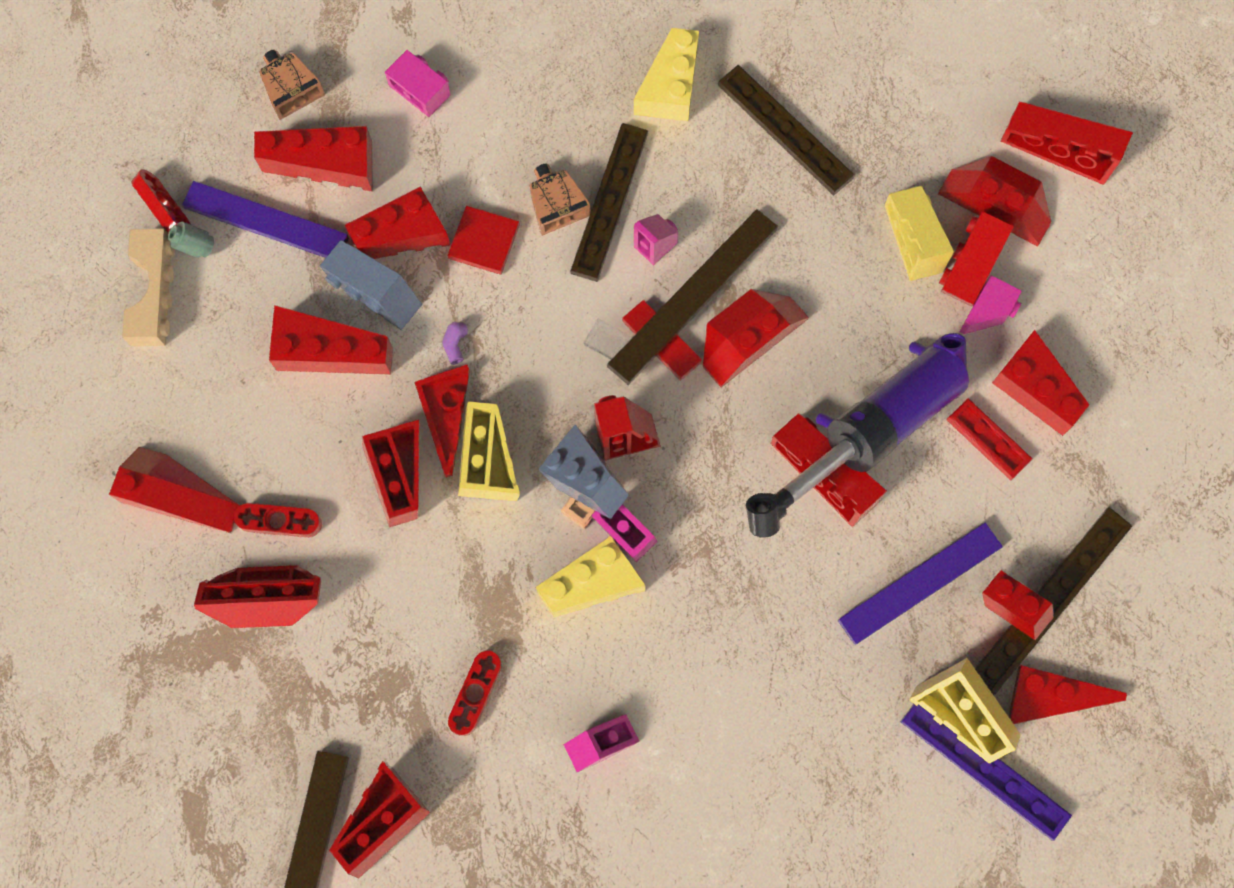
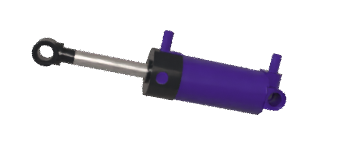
[746,333,969,538]

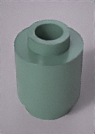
[168,222,214,258]

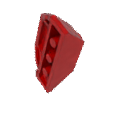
[938,156,1052,247]
[703,289,809,388]
[194,565,322,628]

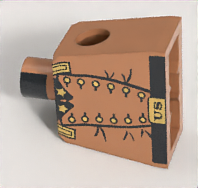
[259,49,325,120]
[529,163,590,236]

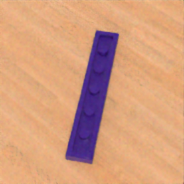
[182,181,349,258]
[837,522,1003,645]
[900,703,1072,841]

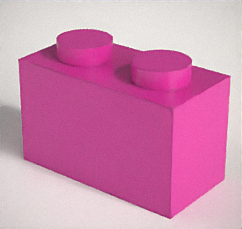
[385,50,451,117]
[591,504,658,563]

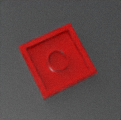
[447,206,520,275]

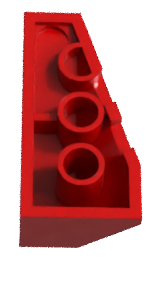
[109,447,240,534]

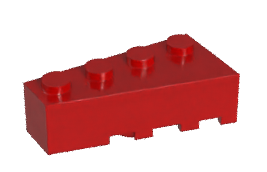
[1000,101,1133,185]
[254,126,373,192]
[269,305,393,375]
[770,413,887,528]

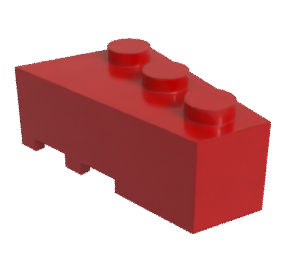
[939,211,1014,307]
[362,419,419,528]

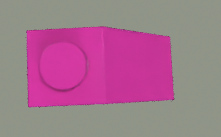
[634,214,678,266]
[959,275,1022,334]
[563,714,640,773]

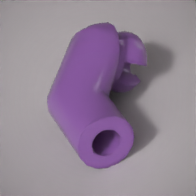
[442,321,468,365]

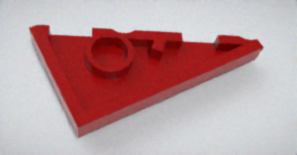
[414,364,470,478]
[1008,665,1127,724]

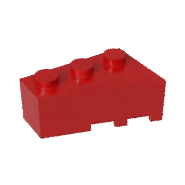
[345,186,451,259]
[992,330,1090,436]
[594,395,661,461]
[329,761,430,878]

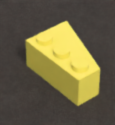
[634,28,699,121]
[885,186,954,281]
[458,401,520,501]
[535,536,645,617]
[909,658,1021,763]

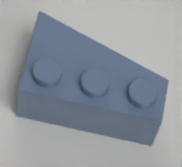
[320,240,422,330]
[538,425,629,519]

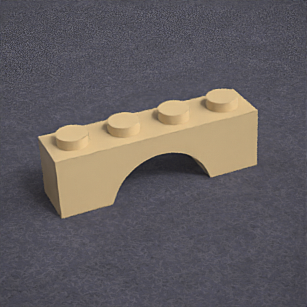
[122,229,175,346]

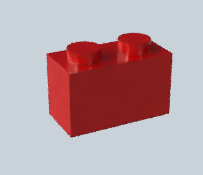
[982,570,1054,640]

